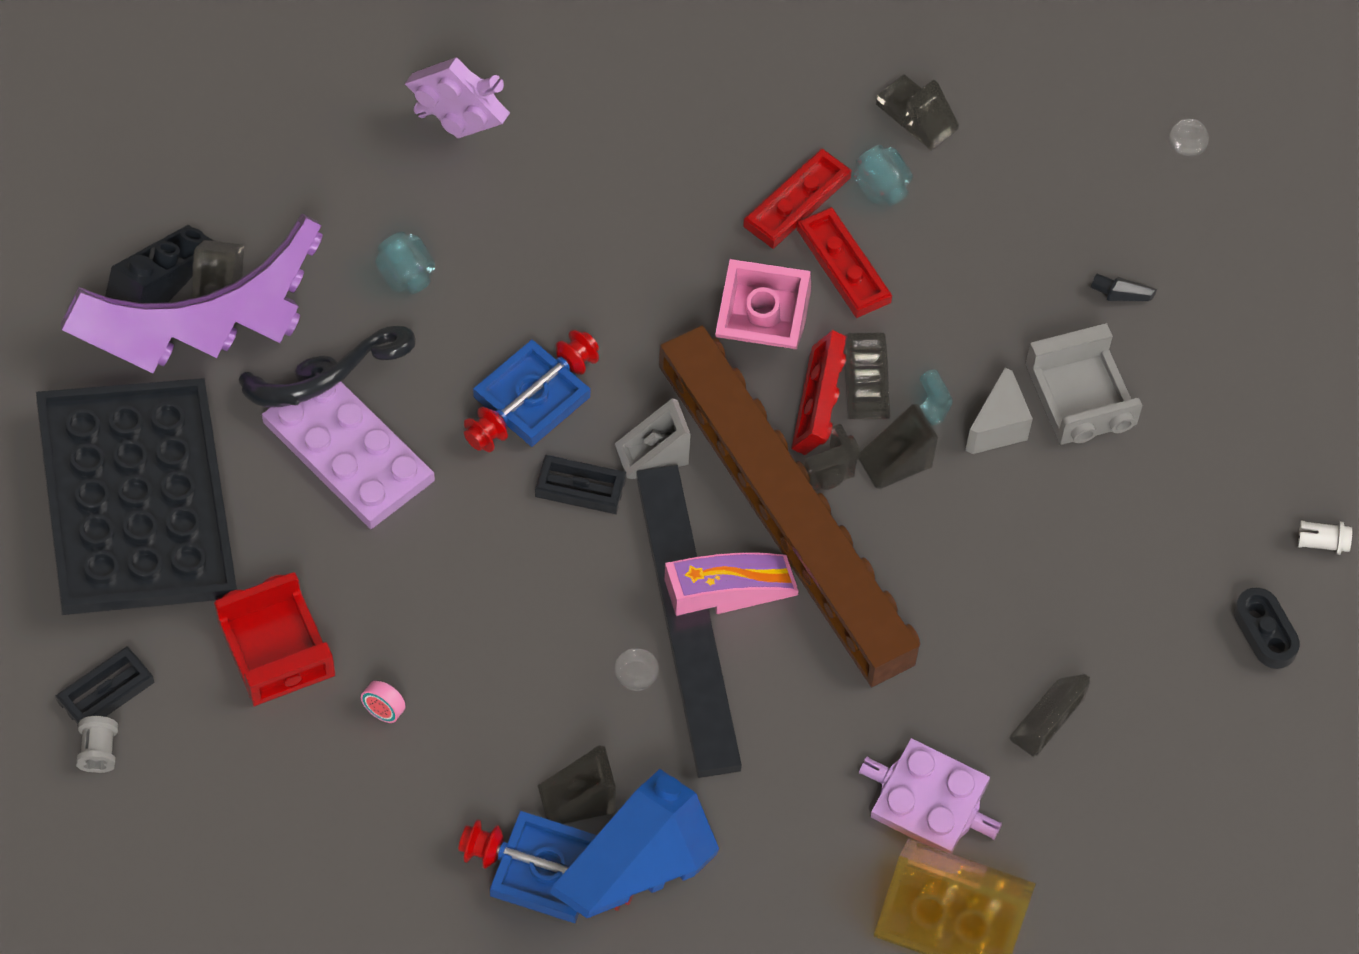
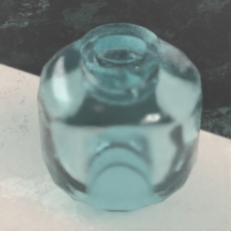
[854,145,913,206]
[375,232,436,294]

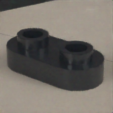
[1234,587,1300,669]

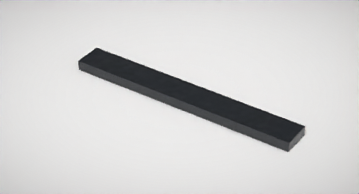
[636,465,742,778]

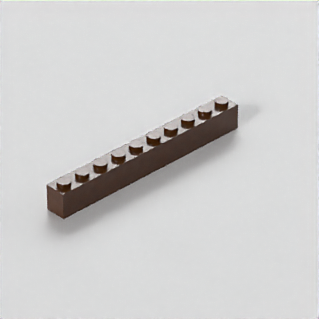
[659,325,920,688]

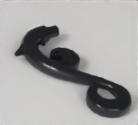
[239,326,416,407]

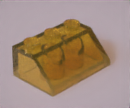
[874,838,1036,954]

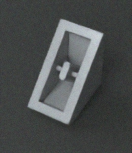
[965,368,1033,454]
[614,398,691,479]

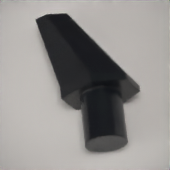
[1091,273,1157,301]

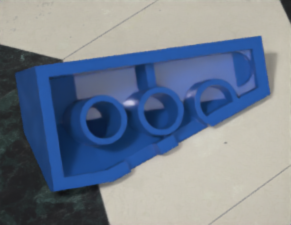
[550,769,719,918]

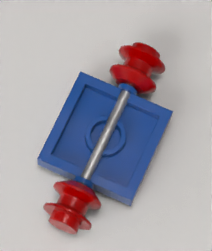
[464,330,599,452]
[458,811,633,923]

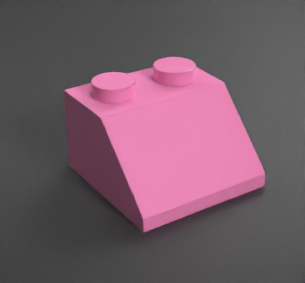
[715,259,811,349]

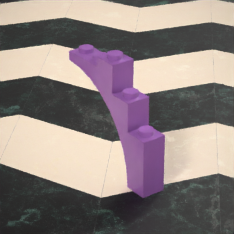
[60,214,323,373]

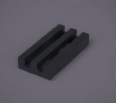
[535,455,627,515]
[55,646,155,726]

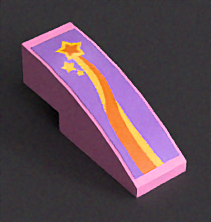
[664,553,799,616]

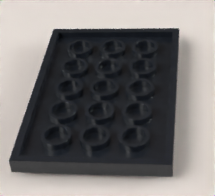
[36,378,237,615]

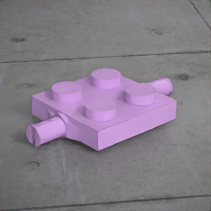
[405,57,510,139]
[859,738,1002,857]

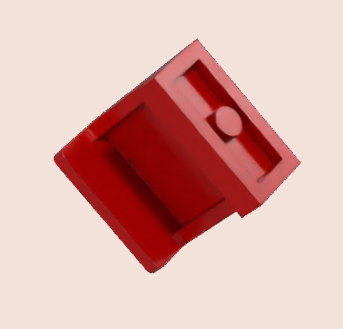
[214,572,335,706]

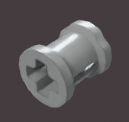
[76,716,119,773]

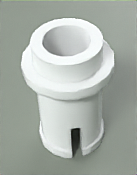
[1298,520,1352,555]

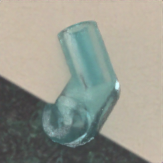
[917,370,953,426]

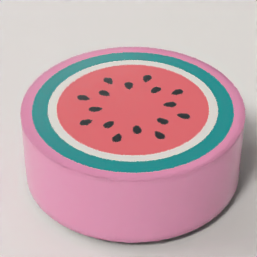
[361,681,406,723]

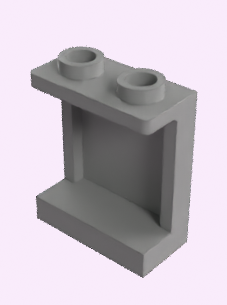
[1025,323,1143,445]

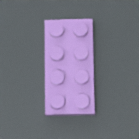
[262,382,435,529]

